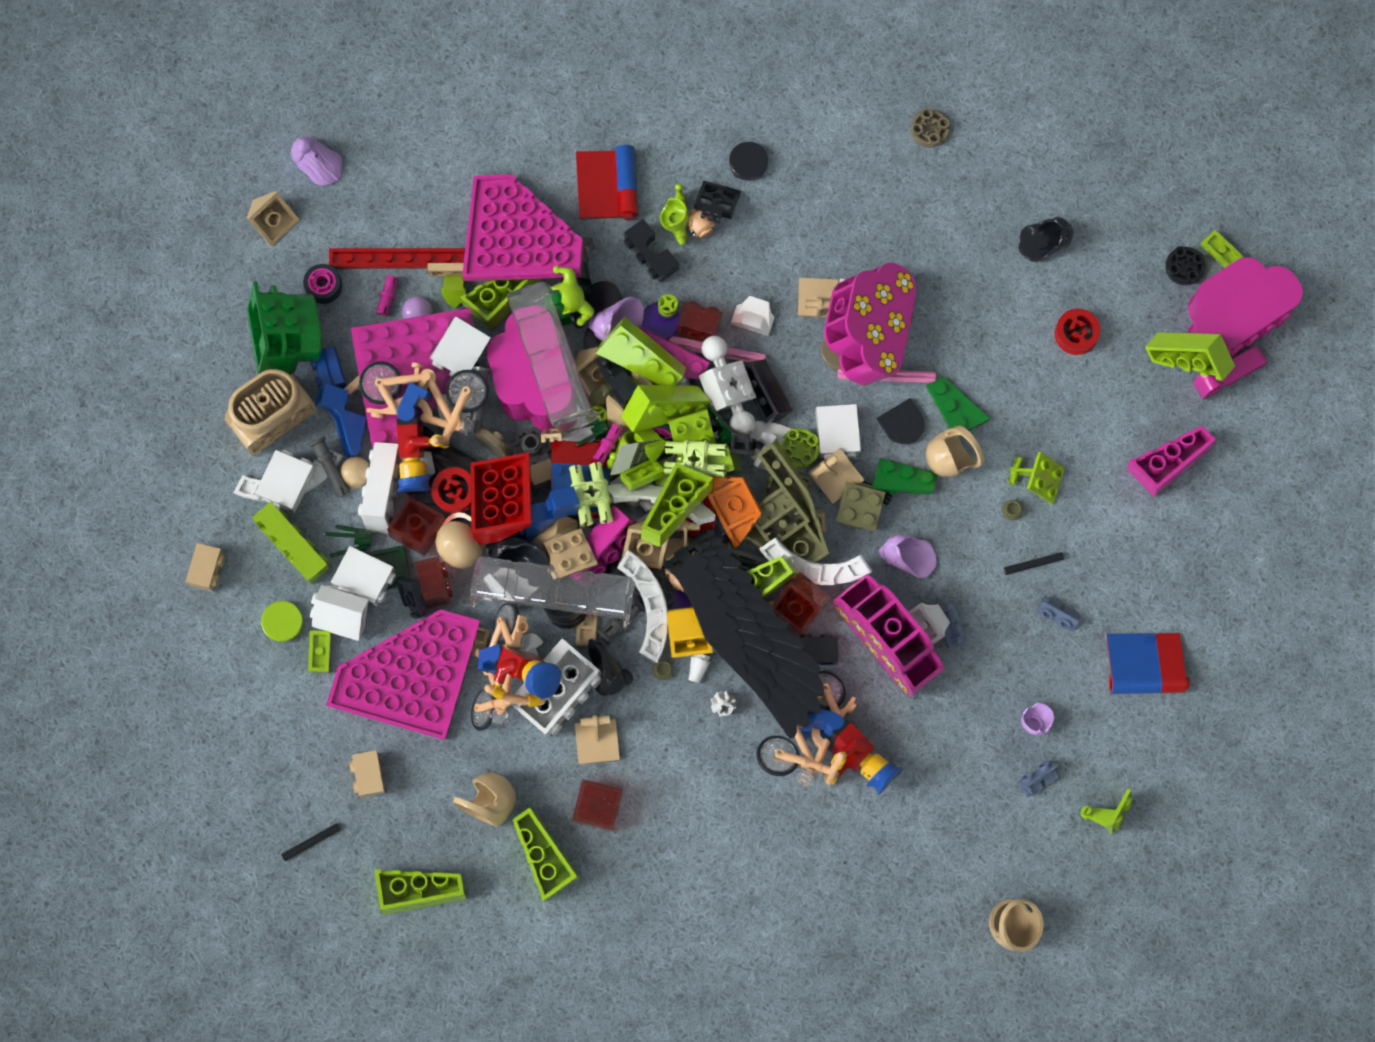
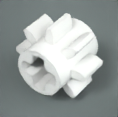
[710,691,736,717]

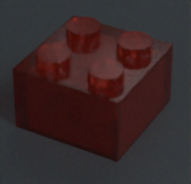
[677,301,723,342]
[387,496,445,556]
[415,556,453,609]
[772,572,832,634]
[572,779,623,832]

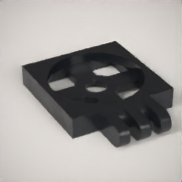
[694,181,741,223]

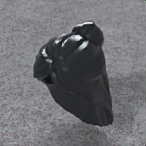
[1018,216,1074,262]
[493,533,550,572]
[588,638,634,696]

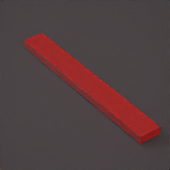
[329,248,465,269]

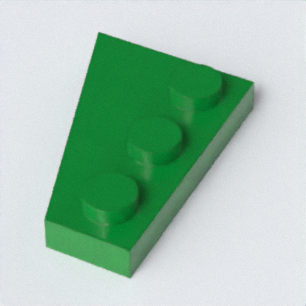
[926,377,990,436]
[872,458,938,494]

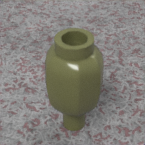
[588,383,614,407]

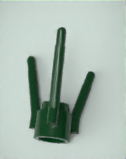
[707,404,735,447]
[564,418,610,447]
[324,525,371,557]

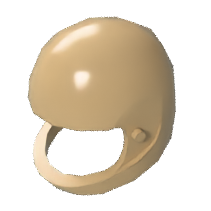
[926,425,984,477]
[435,513,487,569]
[453,771,516,827]
[989,898,1044,952]

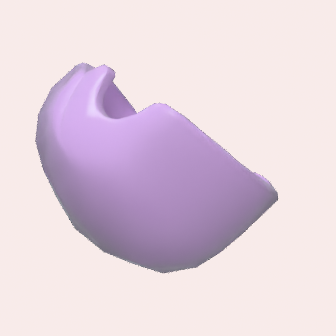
[402,296,433,319]
[1021,703,1055,736]

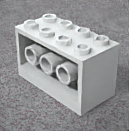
[511,639,602,737]

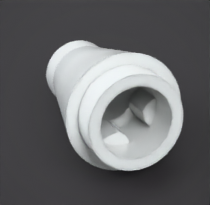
[688,654,710,683]

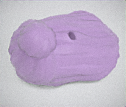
[291,136,343,186]
[588,297,644,341]
[879,534,937,578]

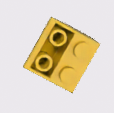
[667,607,713,658]

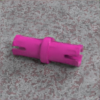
[375,275,399,317]
[592,424,624,465]

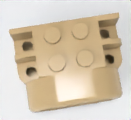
[224,369,318,457]

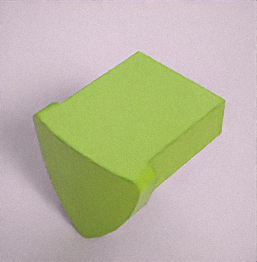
[441,275,466,308]
[634,428,666,463]

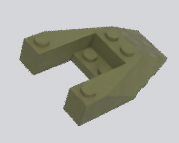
[728,439,830,562]

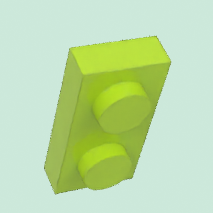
[1200,230,1243,268]
[620,460,665,491]
[308,631,331,673]

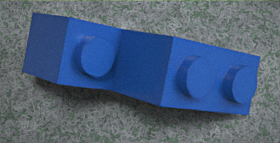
[315,384,367,457]
[517,486,580,542]

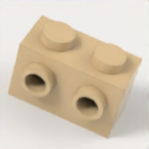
[185,543,225,592]
[349,750,386,798]

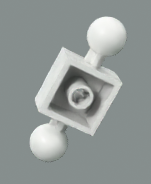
[699,336,756,434]

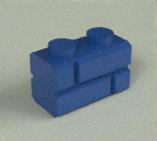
[310,346,347,389]

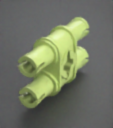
[664,439,728,477]
[569,462,613,527]

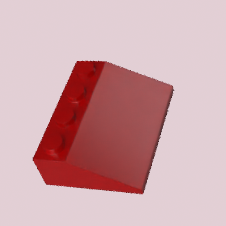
[471,452,532,545]

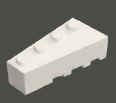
[358,442,401,534]

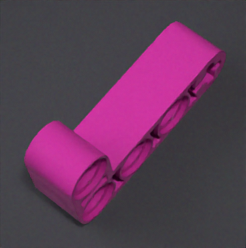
[1192,346,1268,400]

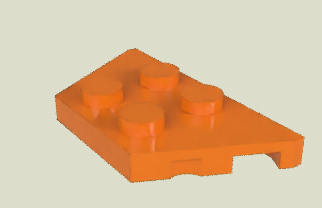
[708,476,763,548]

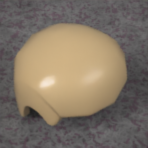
[340,456,370,489]

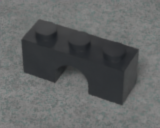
[624,219,679,283]

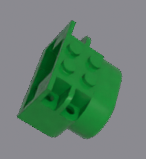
[246,281,322,375]

